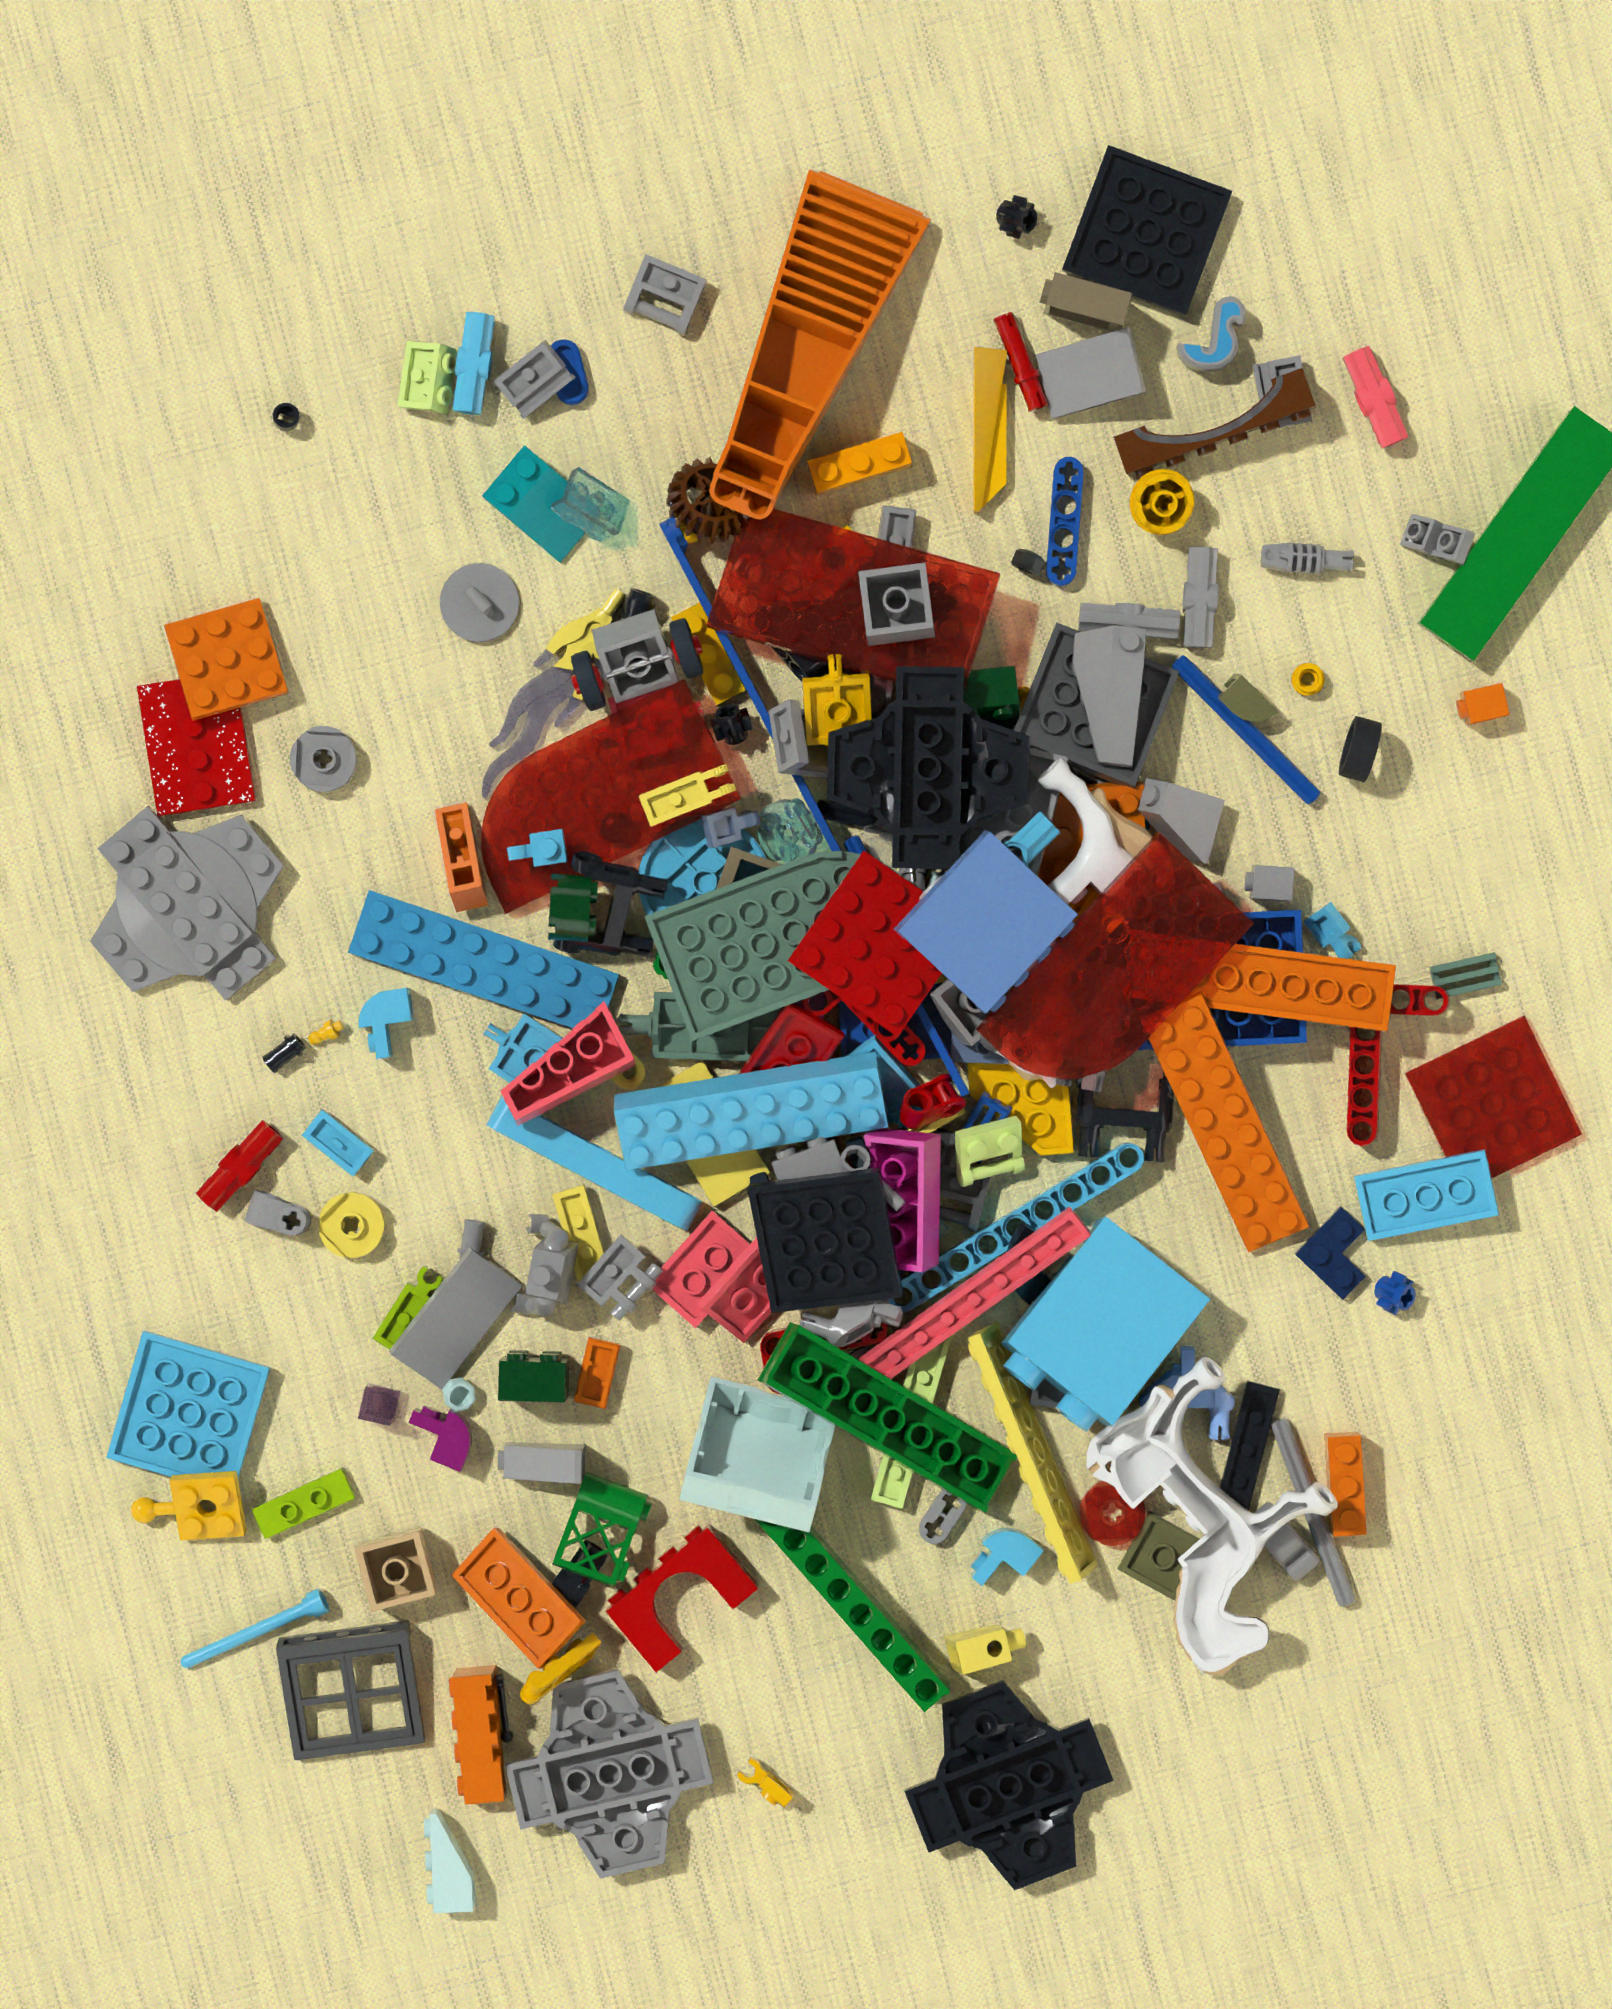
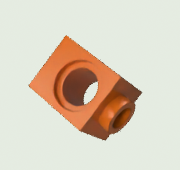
[1456,683,1510,725]

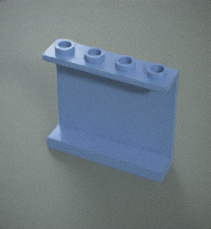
[894,830,1078,1014]

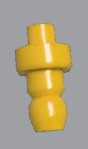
[308,1019,345,1045]

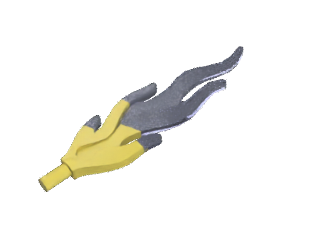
[482,588,626,798]

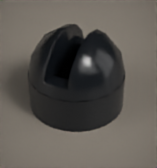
[273,403,300,432]

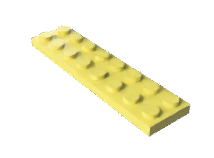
[968,1321,1098,1584]

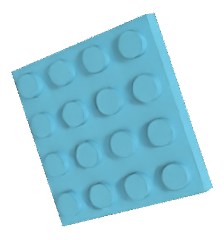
[106,1330,271,1479]

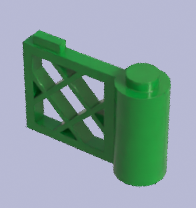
[552,1472,652,1587]

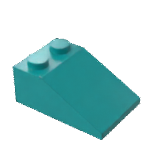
[482,445,603,563]

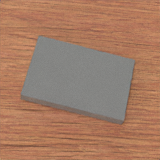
[1036,327,1147,419]

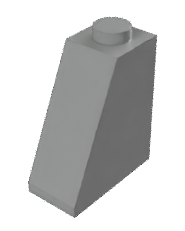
[1138,778,1225,864]
[498,1442,585,1484]

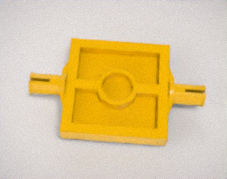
[802,654,872,746]

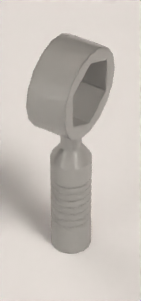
[839,1145,906,1211]

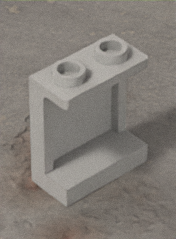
[769,699,828,778]

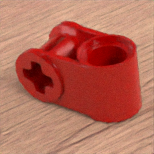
[899,1074,966,1129]

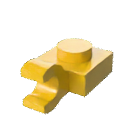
[737,1757,793,1807]

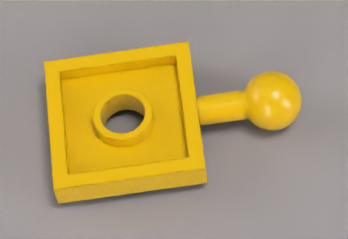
[131,1471,247,1540]

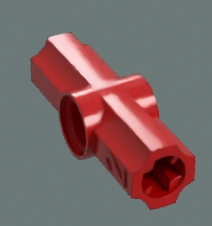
[196,1120,284,1212]

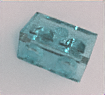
[550,467,630,541]

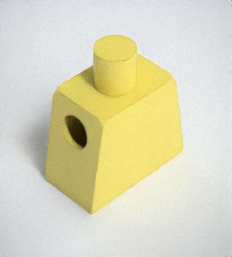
[944,1625,1026,1675]

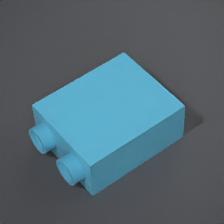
[1001,1216,1210,1432]

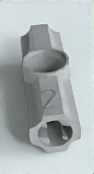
[1183,546,1218,648]
[1078,603,1180,639]

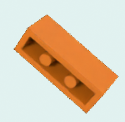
[1324,1432,1367,1537]

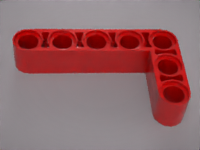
[1347,984,1450,1146]

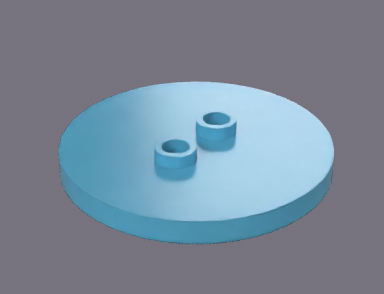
[639,816,769,915]

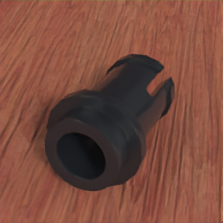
[262,1033,306,1073]

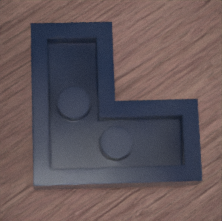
[1294,1206,1366,1300]

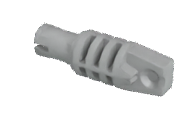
[1260,543,1354,574]

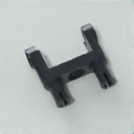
[553,851,668,959]
[1076,1066,1175,1162]

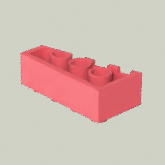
[501,1002,636,1126]

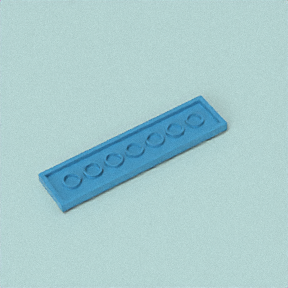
[348,890,620,1028]

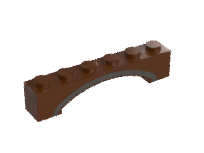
[1113,368,1316,479]

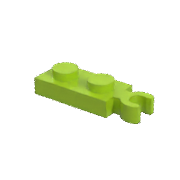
[372,1266,443,1350]

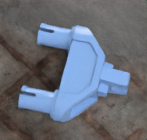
[1139,1346,1235,1440]

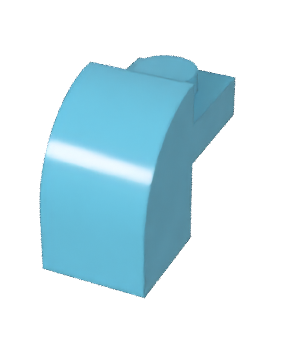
[358,988,414,1059]
[970,1527,1044,1586]

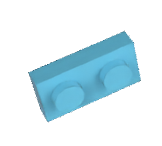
[301,1109,375,1176]

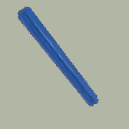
[1172,655,1320,805]

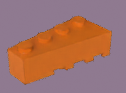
[449,1665,507,1805]

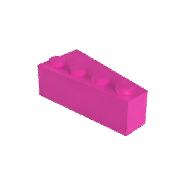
[864,1128,941,1272]

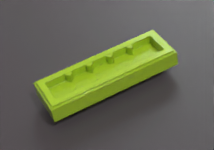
[251,1468,356,1539]

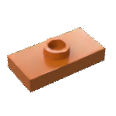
[573,1337,621,1409]

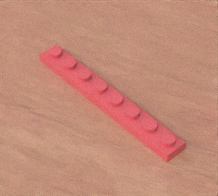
[858,1207,1091,1379]

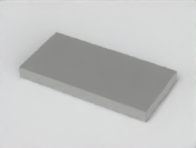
[389,1247,522,1389]

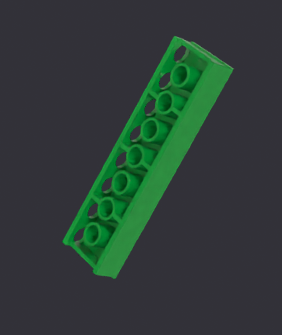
[1417,406,1612,662]
[757,1322,1017,1513]
[755,1519,951,1713]

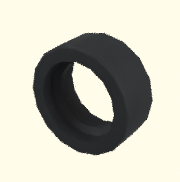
[1339,716,1382,782]

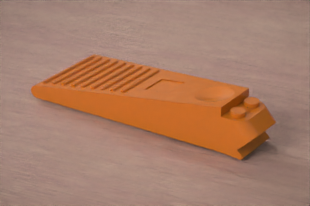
[709,169,932,519]

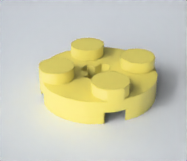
[319,1192,386,1258]

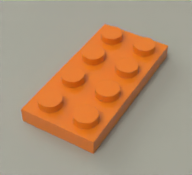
[451,1528,586,1669]

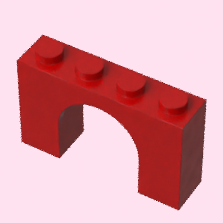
[606,1524,759,1673]

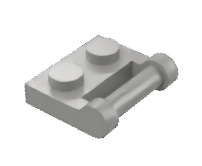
[623,254,707,336]

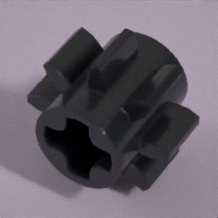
[996,195,1037,239]
[710,704,753,745]

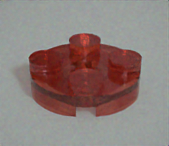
[1079,1480,1145,1546]

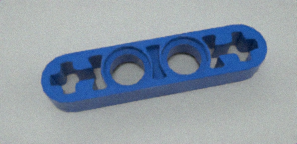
[1046,457,1084,587]

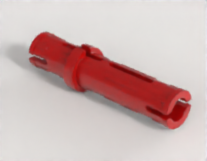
[993,312,1049,412]

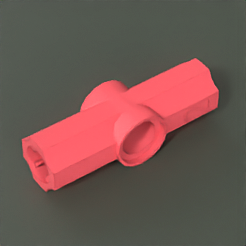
[1342,346,1408,449]

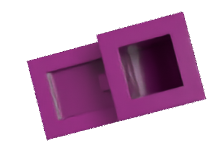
[408,1405,472,1472]

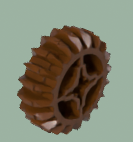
[666,457,752,544]

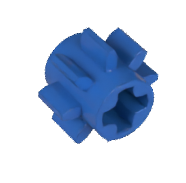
[1374,1271,1416,1315]

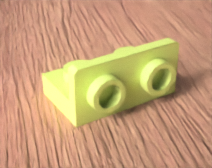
[397,341,457,414]

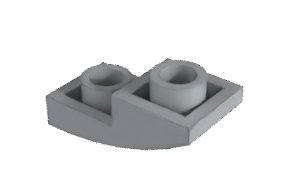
[1400,514,1475,565]

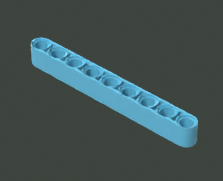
[889,1142,1144,1312]

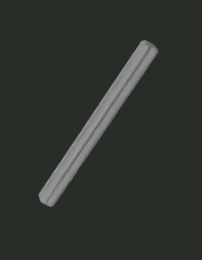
[1271,1418,1355,1607]

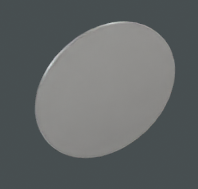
[440,563,519,642]

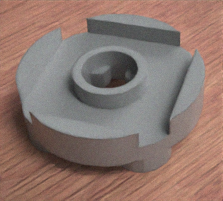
[290,726,357,792]

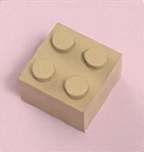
[354,1527,439,1612]

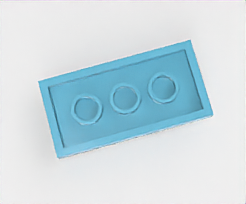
[1354,1149,1499,1241]

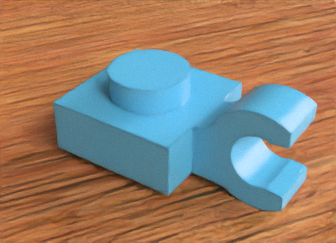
[507,829,568,867]
[1303,902,1362,959]

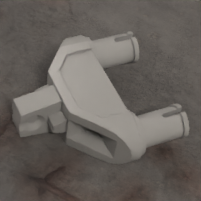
[800,1299,903,1347]

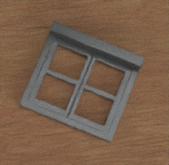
[276,1620,425,1761]

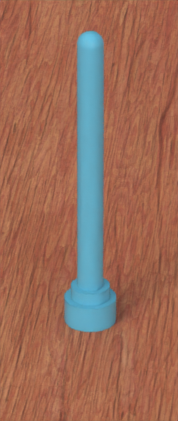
[180,1588,330,1668]

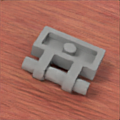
[577,1234,663,1321]

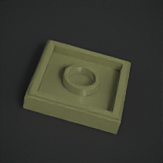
[1117,1511,1200,1601]

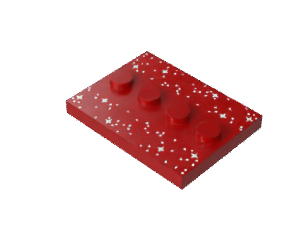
[137,679,256,817]

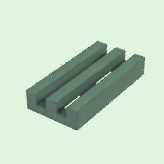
[1429,952,1502,999]

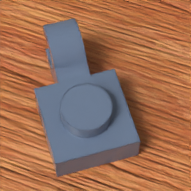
[701,807,761,848]

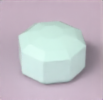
[442,1377,476,1412]

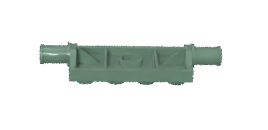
[619,992,782,1061]

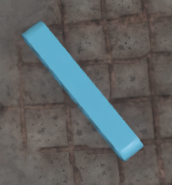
[486,1095,703,1231]

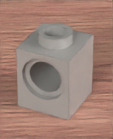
[1245,865,1294,901]

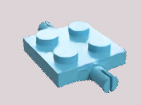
[483,1013,562,1083]

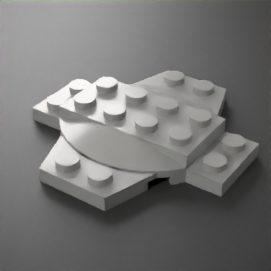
[90,806,284,1000]
[505,1668,714,1879]

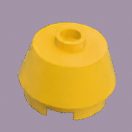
[1129,469,1194,535]

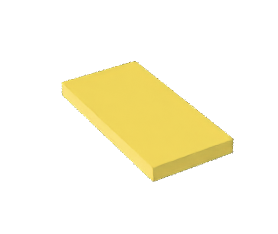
[656,1060,771,1207]

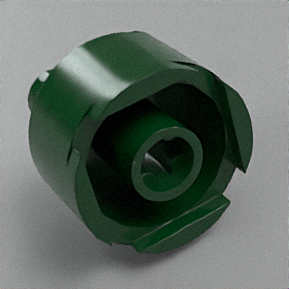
[548,873,598,942]

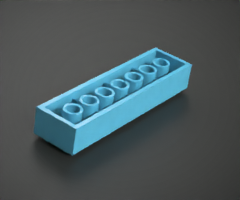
[614,1051,888,1170]

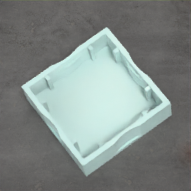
[679,1376,835,1532]

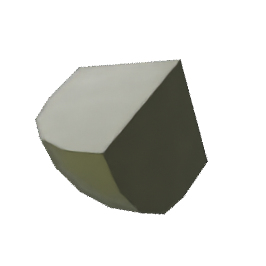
[1218,673,1278,722]

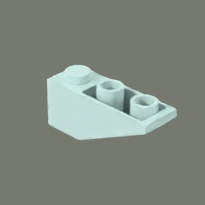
[424,1809,476,1913]

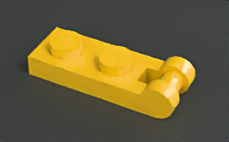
[520,1633,601,1704]

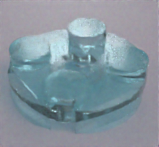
[757,798,823,863]

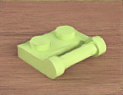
[955,1116,1025,1187]

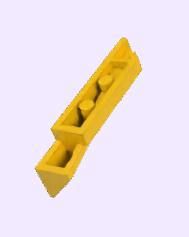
[973,347,1007,513]

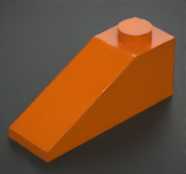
[435,802,488,912]

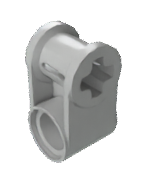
[244,1189,311,1236]

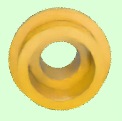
[1291,663,1325,696]

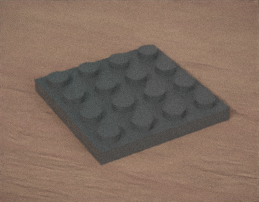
[1014,622,1179,789]

